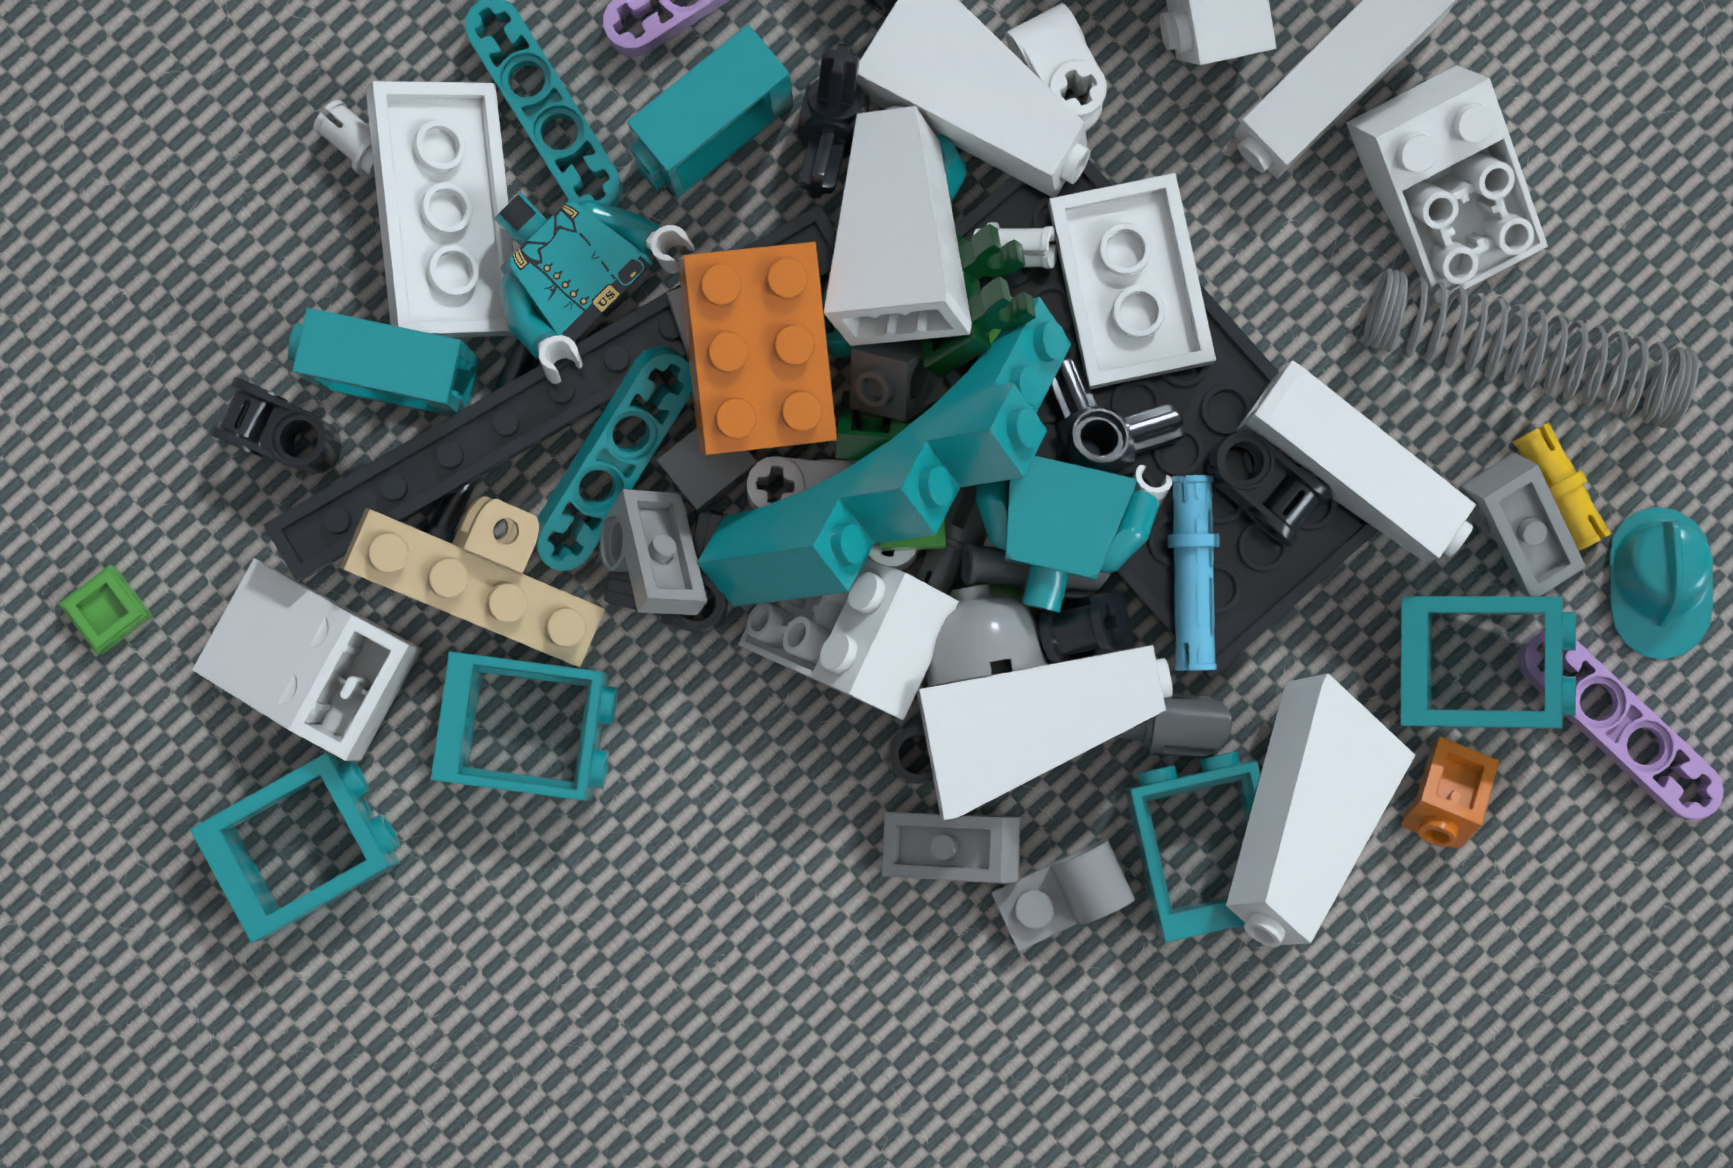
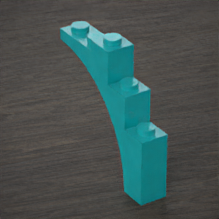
[697,297,1071,607]

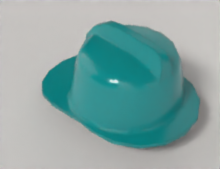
[1609,507,1713,660]

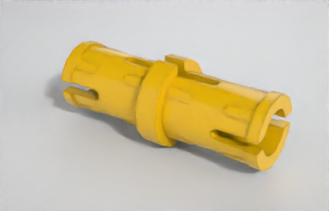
[1513,422,1612,551]

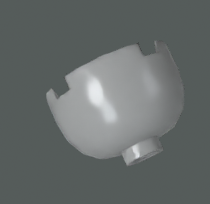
[921,585,1049,688]

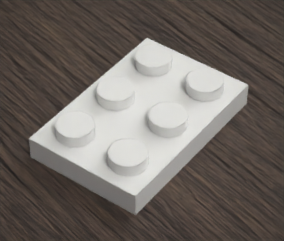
[1048,173,1216,389]

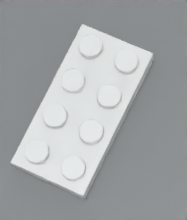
[366,81,514,338]

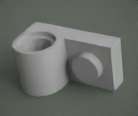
[1458,453,1586,596]
[600,489,707,615]
[882,812,1021,883]
[990,838,1135,951]

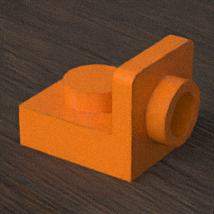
[1401,736,1499,849]

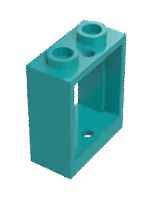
[627,24,794,199]
[288,307,481,417]
[1401,596,1576,729]
[431,651,618,801]
[1124,751,1261,942]
[190,753,400,943]

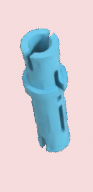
[1168,475,1219,671]

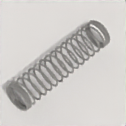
[1363,268,1699,430]

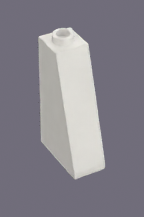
[857,0,1091,198]
[1234,0,1458,179]
[824,106,972,346]
[1236,360,1476,563]
[917,645,1173,820]
[1226,673,1415,947]

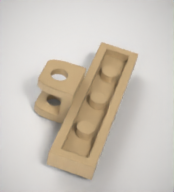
[340,496,605,667]

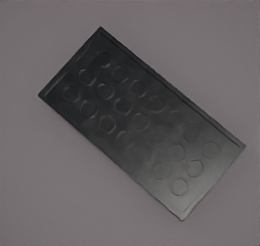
[943,160,1379,679]

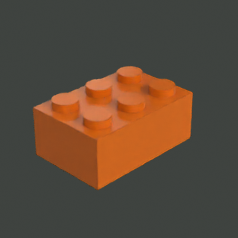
[678,242,837,455]

